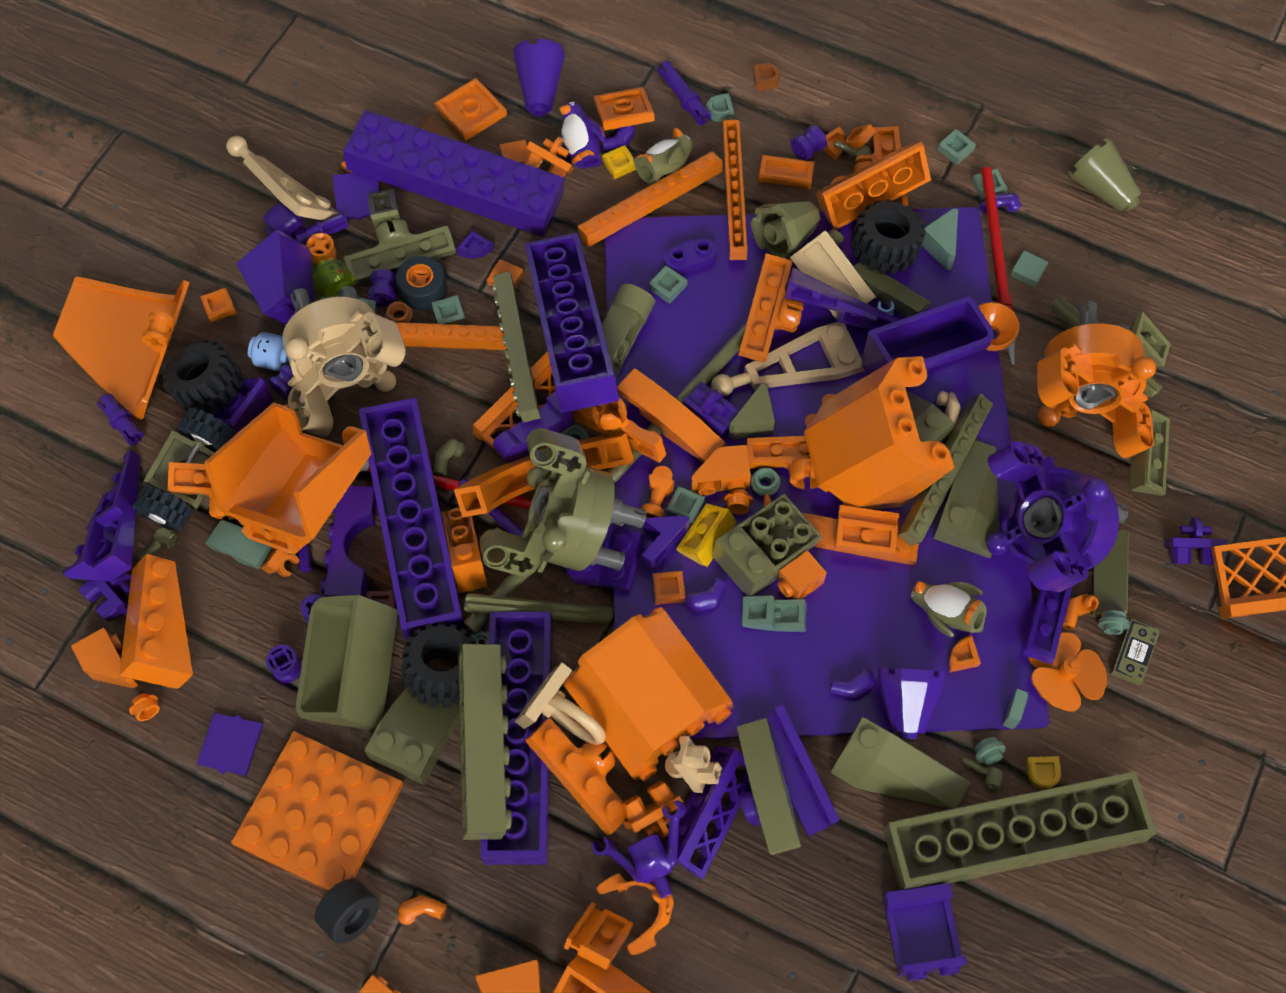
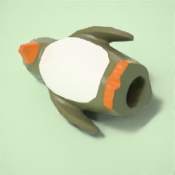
[634,128,693,186]
[911,581,987,637]

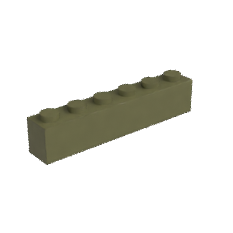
[458,644,511,840]

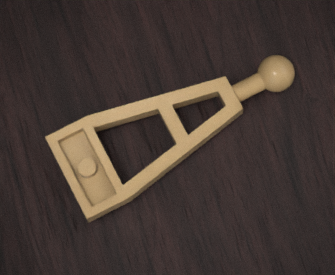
[226,136,338,221]
[711,322,864,397]

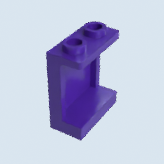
[882,883,967,981]

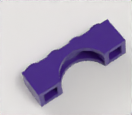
[321,486,378,597]

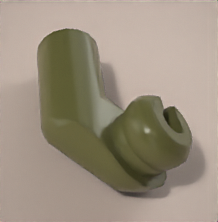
[432,439,465,477]

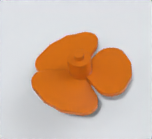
[1028,632,1108,712]

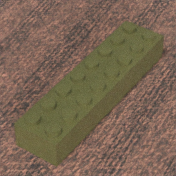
[884,771,1157,891]

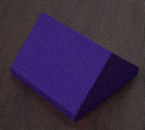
[213,377,274,436]

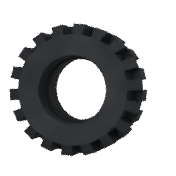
[851,199,926,274]
[162,340,243,414]
[402,623,476,707]

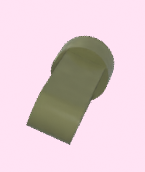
[602,283,656,380]

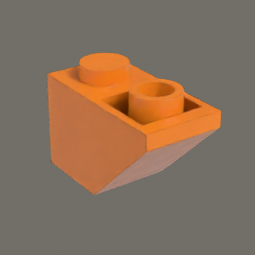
[691,445,751,496]
[71,628,139,688]

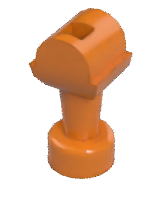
[641,466,674,518]

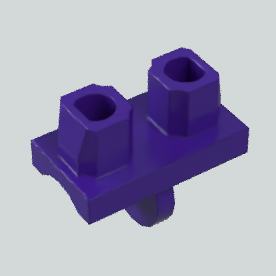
[683,381,740,434]
[1164,517,1227,565]
[78,571,131,622]

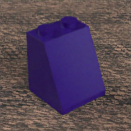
[236,229,315,324]

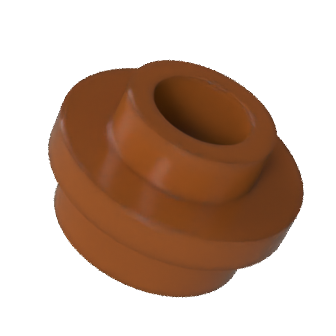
[385,301,413,323]

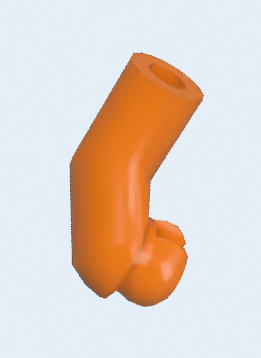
[1062,594,1099,630]
[397,895,447,925]

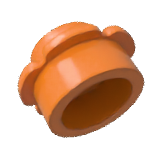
[724,489,753,515]
[129,693,160,721]

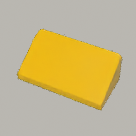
[676,503,736,567]

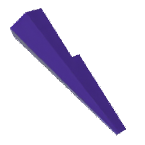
[785,268,900,330]
[63,450,140,582]

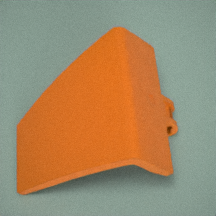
[53,277,190,420]

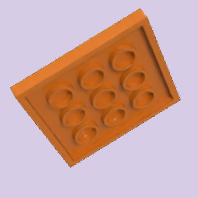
[231,731,404,891]

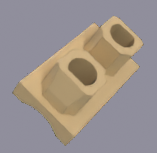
[665,736,722,793]

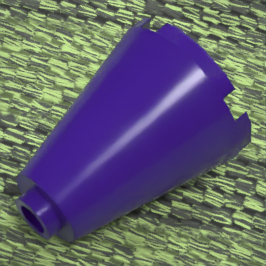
[513,39,565,117]

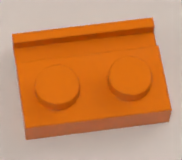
[834,505,899,558]
[564,902,633,970]

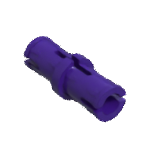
[97,394,144,445]

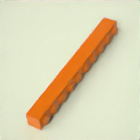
[723,120,747,260]
[578,151,722,248]
[396,323,507,350]

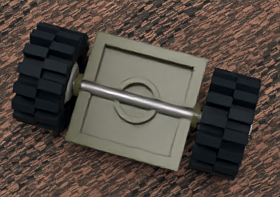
[133,408,235,532]

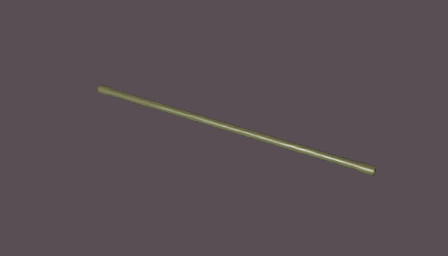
[463,229,844,635]

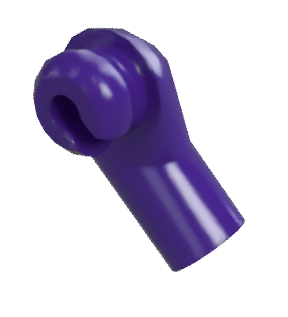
[602,125,635,151]
[830,668,875,698]

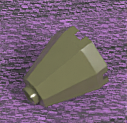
[751,201,820,259]

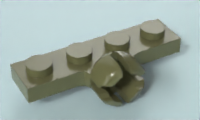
[344,218,456,285]

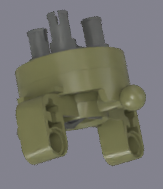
[480,428,646,577]

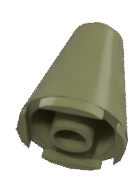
[1067,137,1142,212]

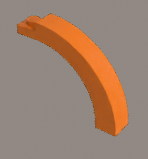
[454,433,634,517]

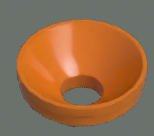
[978,302,1019,351]

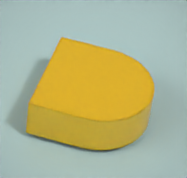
[1026,756,1061,790]

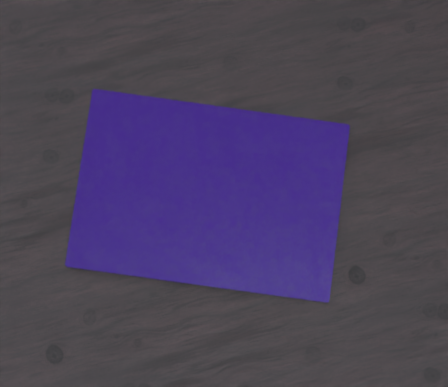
[605,207,1049,740]

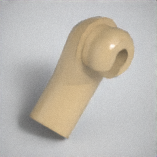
[936,391,960,430]

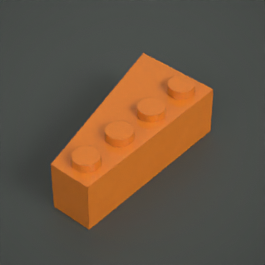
[119,554,193,689]

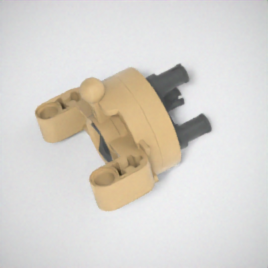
[283,286,406,438]

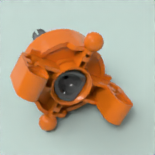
[1037,301,1156,459]

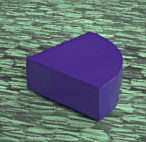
[456,231,494,258]

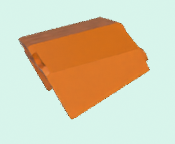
[804,356,954,510]
[204,402,371,555]
[563,607,733,783]

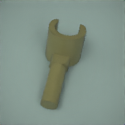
[834,140,872,164]
[138,528,178,560]
[962,757,1003,791]

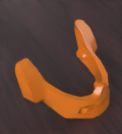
[596,874,674,955]

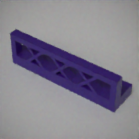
[755,704,840,837]
[664,746,750,879]

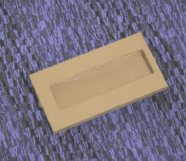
[790,230,876,320]

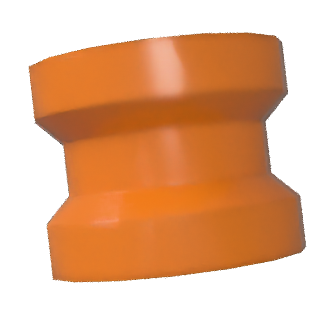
[307,233,337,267]

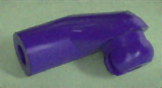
[979,193,1021,215]
[685,578,727,612]

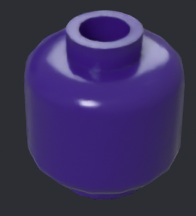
[263,202,303,238]

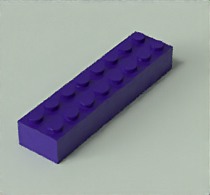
[343,110,564,237]
[525,232,619,413]
[359,398,464,639]
[481,612,553,865]

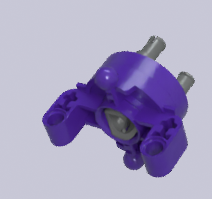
[986,441,1128,592]

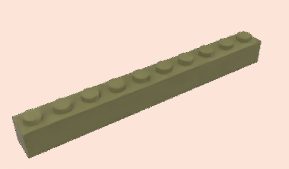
[492,271,541,423]
[897,393,993,546]

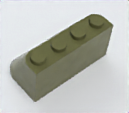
[296,595,398,730]

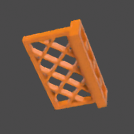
[473,351,576,457]
[1211,537,1286,619]

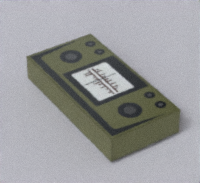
[1111,619,1160,686]

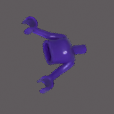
[591,800,686,899]

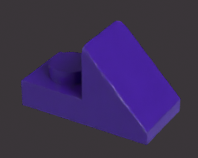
[641,515,689,572]

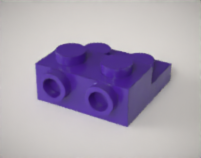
[565,525,644,592]

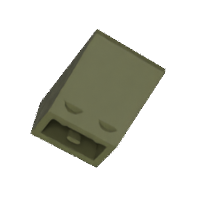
[712,494,823,596]

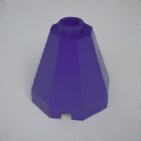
[878,667,944,739]

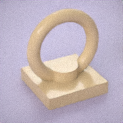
[514,663,606,745]

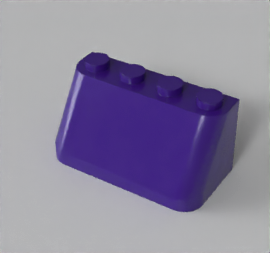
[861,296,994,375]

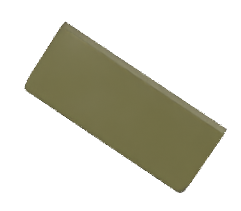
[853,262,931,317]
[1129,408,1170,496]
[1092,530,1129,618]

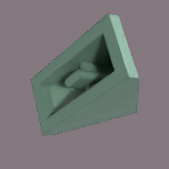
[922,209,958,270]

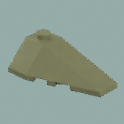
[933,440,1000,558]
[830,717,971,809]

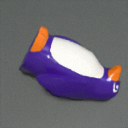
[559,102,606,169]

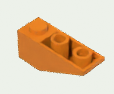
[441,508,488,593]

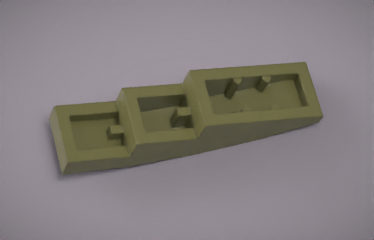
[737,718,802,855]

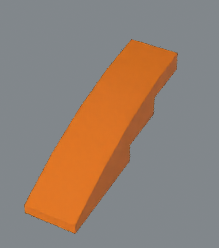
[617,368,725,463]

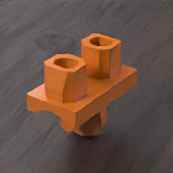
[524,137,574,177]
[622,781,684,839]

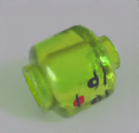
[313,259,354,298]

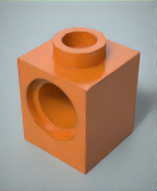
[777,550,827,599]

